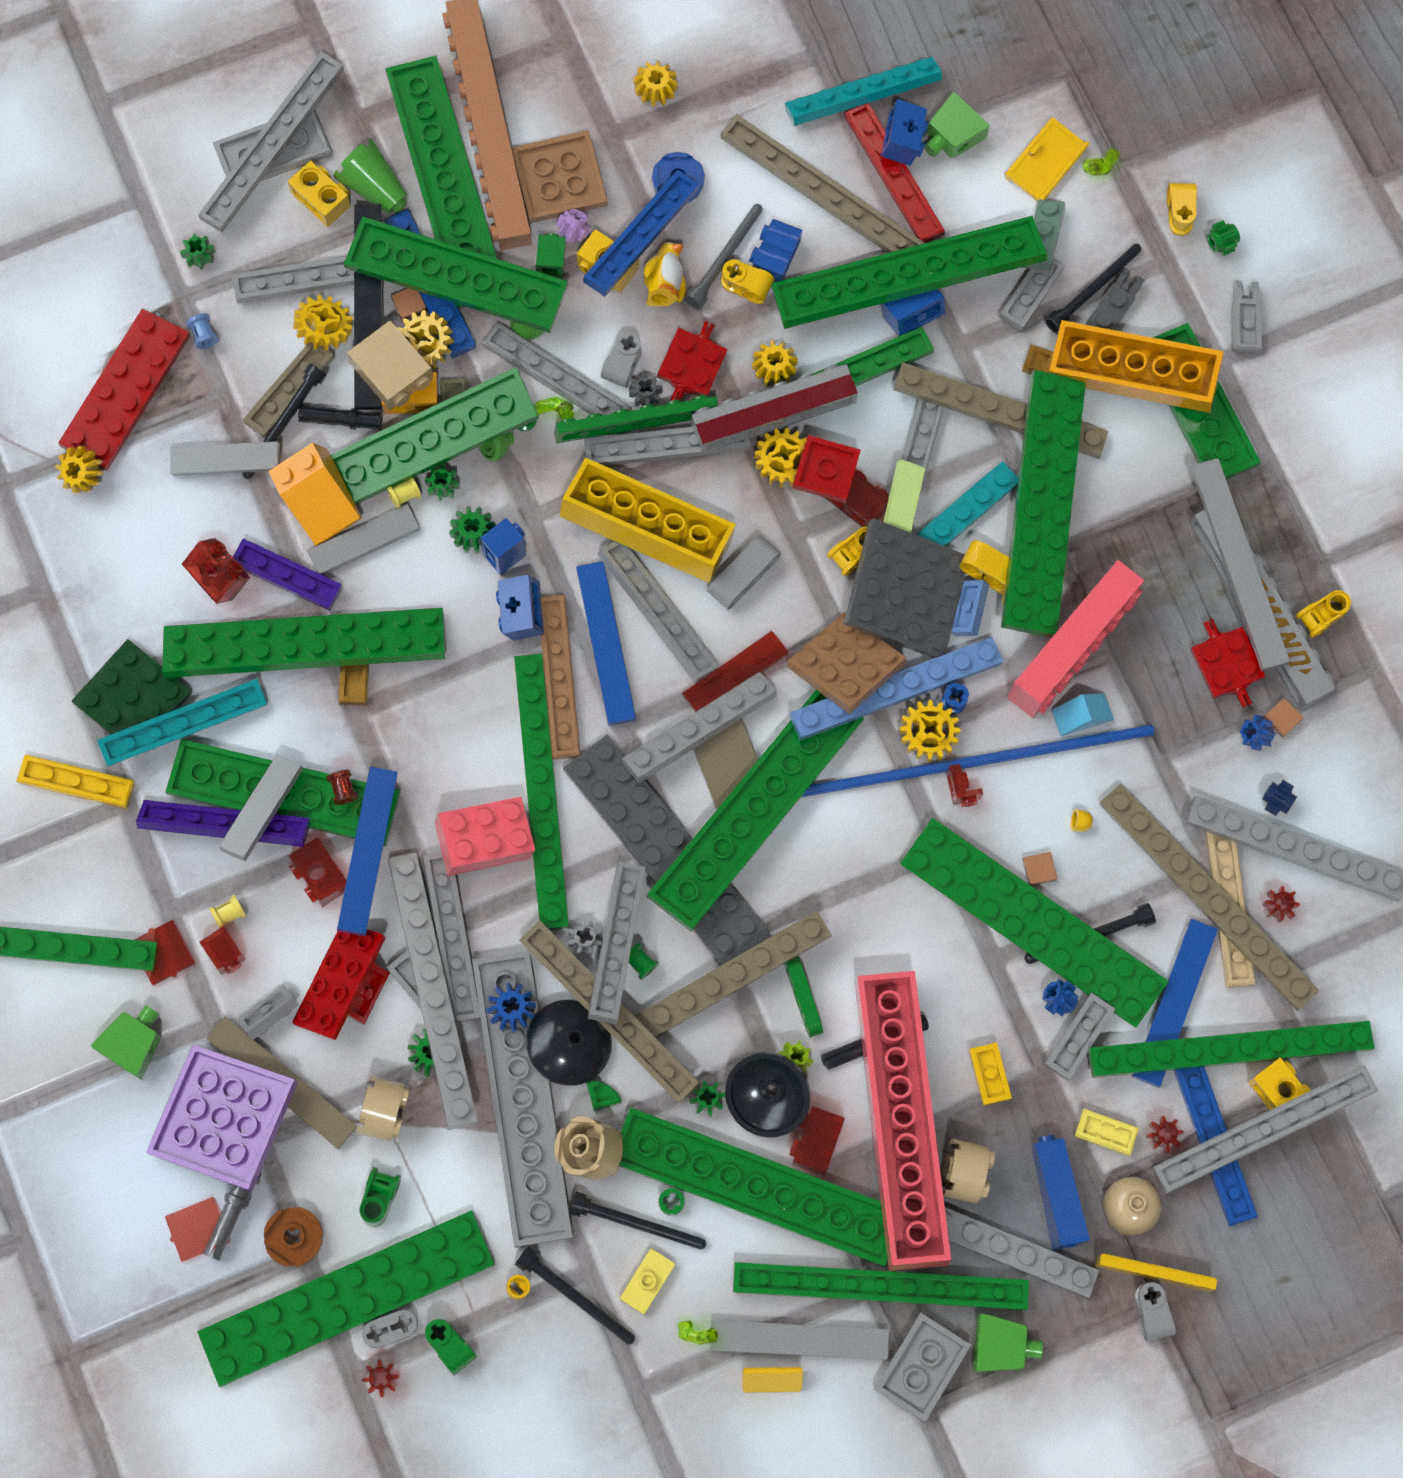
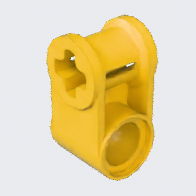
[1167,183,1197,236]
[720,259,774,304]
[826,527,868,577]
[1295,590,1351,639]

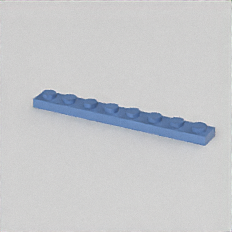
[789,637,1004,741]

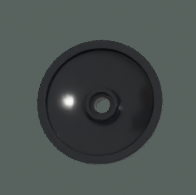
[526,999,612,1086]
[725,1052,811,1138]

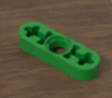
[784,956,823,1038]

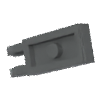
[1085,268,1145,330]

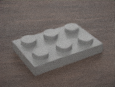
[874,1313,971,1422]

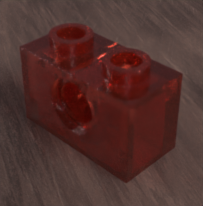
[182,538,250,604]
[288,837,347,908]

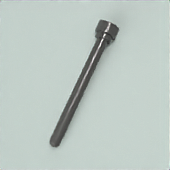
[684,204,763,310]

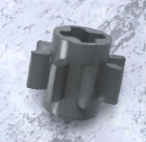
[629,373,663,407]

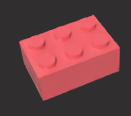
[434,797,535,876]

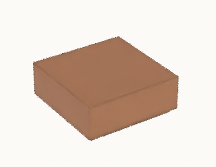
[391,288,427,322]
[1264,698,1304,738]
[1022,852,1057,886]

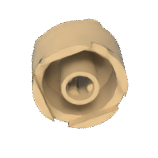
[356,1076,409,1141]
[554,1116,623,1180]
[940,1139,995,1204]

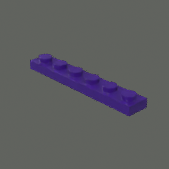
[136,800,311,847]

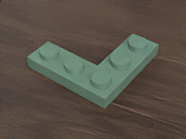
[1021,199,1065,271]

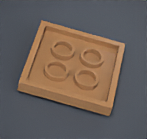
[511,130,608,223]
[787,612,906,714]

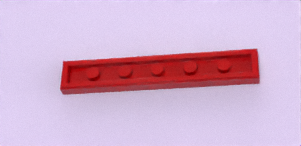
[844,103,945,243]

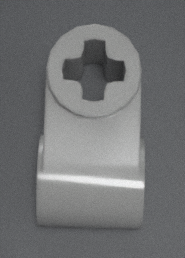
[601,332,641,388]
[1134,1282,1176,1342]

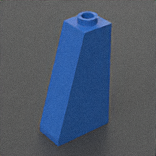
[1031,1135,1090,1251]

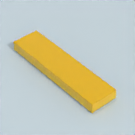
[16,754,135,809]
[1095,1253,1217,1292]

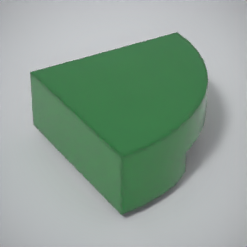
[586,1081,622,1111]

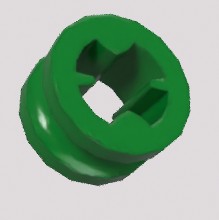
[659,1188,685,1216]

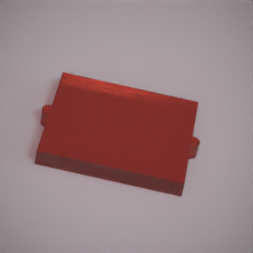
[134,920,195,986]
[165,1197,230,1262]

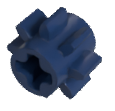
[1262,780,1297,816]

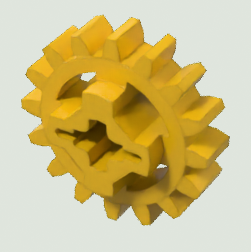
[293,295,353,351]
[397,310,454,369]
[754,428,807,488]
[899,700,961,762]

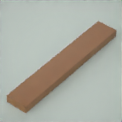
[541,595,580,760]

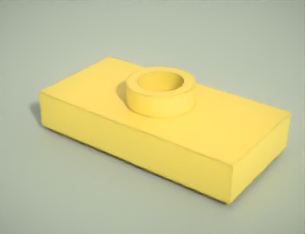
[1074,1109,1139,1156]
[619,1248,676,1315]

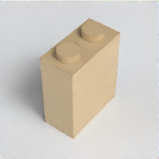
[347,320,433,410]

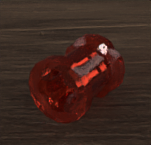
[327,769,359,805]

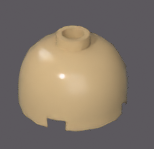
[1102,1177,1162,1236]

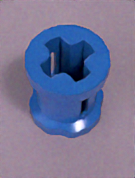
[941,683,969,714]

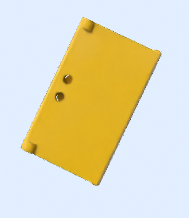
[1005,117,1090,201]

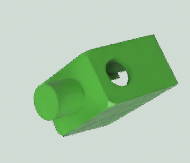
[924,92,990,158]
[91,1005,161,1080]
[973,1313,1043,1373]

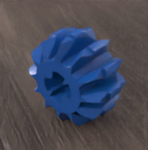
[487,982,536,1033]

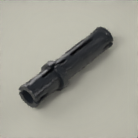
[298,405,383,430]

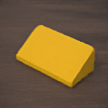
[742,1367,803,1393]

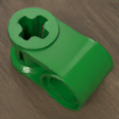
[359,1167,402,1227]
[425,1319,477,1376]

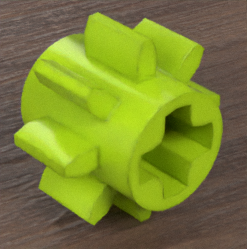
[778,1041,814,1074]

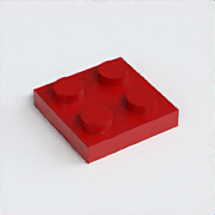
[793,435,861,503]

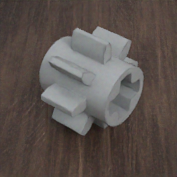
[568,920,602,956]

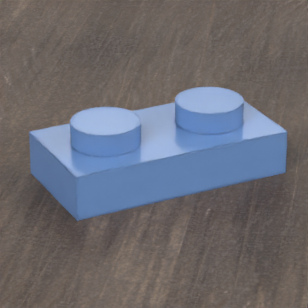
[951,580,990,636]

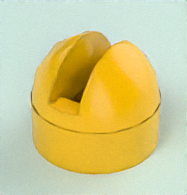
[1070,809,1093,832]
[506,1275,530,1300]

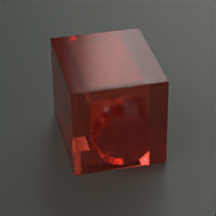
[199,926,245,975]

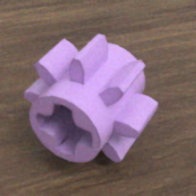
[556,209,591,243]

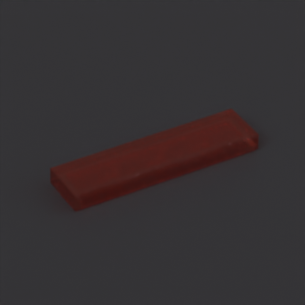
[682,631,788,712]

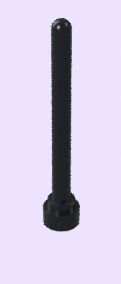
[1044,244,1142,334]
[242,363,327,479]
[1024,902,1156,964]
[569,1191,707,1250]
[514,1246,635,1344]

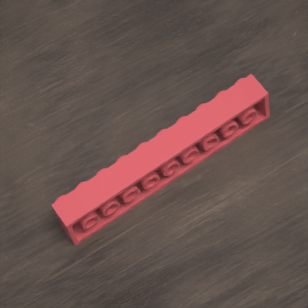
[855,971,951,1271]

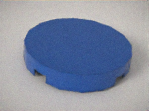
[652,152,705,203]

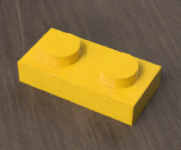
[968,1042,1012,1106]

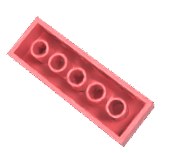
[1007,560,1144,718]

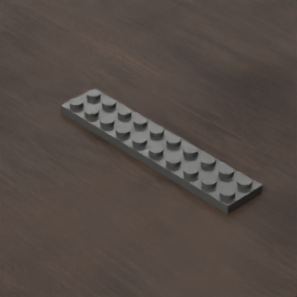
[563,735,772,965]

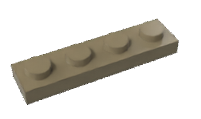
[243,342,334,438]

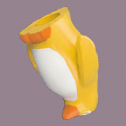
[644,242,686,307]

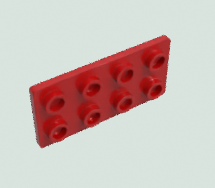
[292,929,390,1040]

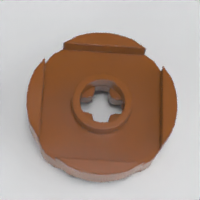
[264,1207,324,1267]

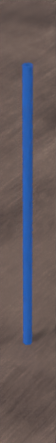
[801,724,1154,798]

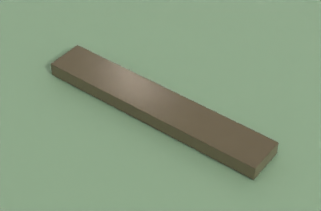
[206,1016,357,1150]

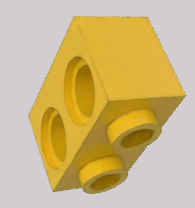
[287,160,351,228]

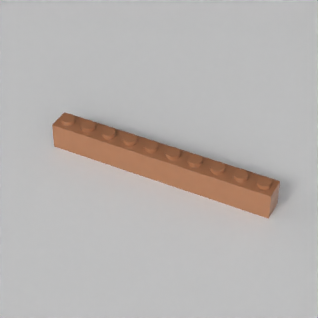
[442,0,532,251]

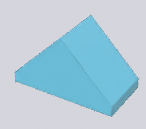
[1052,694,1114,736]

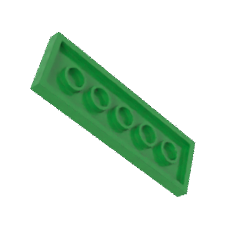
[1152,323,1261,479]

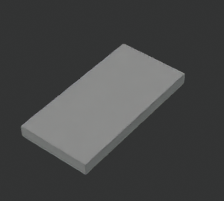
[213,110,332,182]

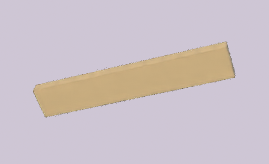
[1205,831,1256,988]

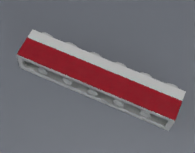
[691,364,858,454]

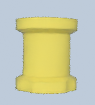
[387,478,422,509]
[209,895,246,930]

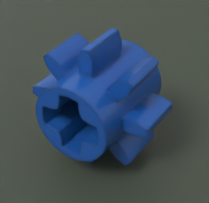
[1239,715,1276,751]
[1042,979,1079,1016]

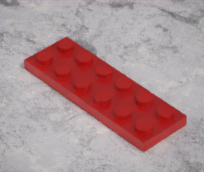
[58,308,190,471]

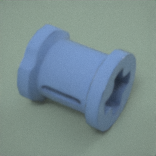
[186,313,219,350]

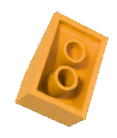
[268,443,362,546]

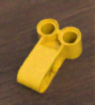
[959,540,1009,605]

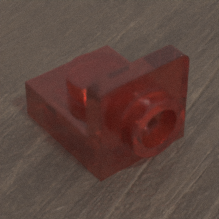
[946,764,984,807]

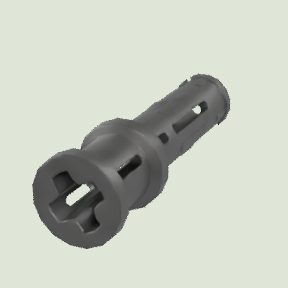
[202,1179,260,1261]

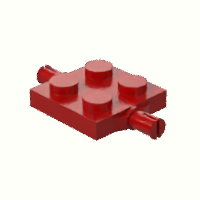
[657,321,728,402]
[1190,619,1265,708]

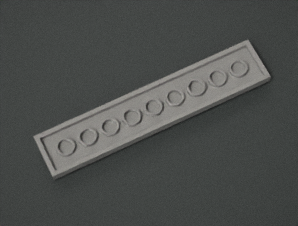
[472,951,573,1248]

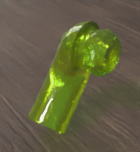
[1083,148,1120,176]
[534,397,574,420]
[677,1321,718,1345]

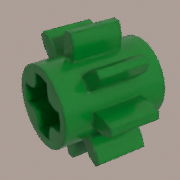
[1207,220,1240,256]
[180,234,215,270]
[425,465,459,502]
[689,1080,725,1117]

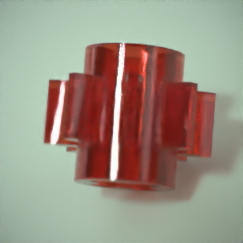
[1262,886,1300,923]
[1146,1116,1184,1153]
[362,1359,400,1398]

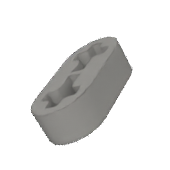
[362,1310,418,1348]

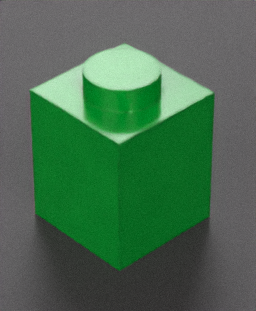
[536,233,566,278]

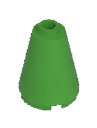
[333,139,407,214]

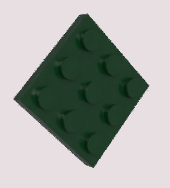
[71,639,192,735]

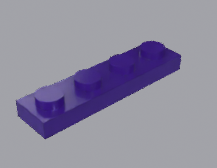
[230,538,343,611]

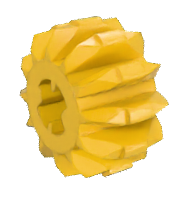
[633,60,678,107]
[752,339,798,386]
[55,446,104,493]

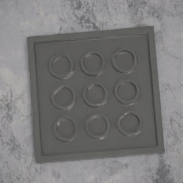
[843,519,966,659]

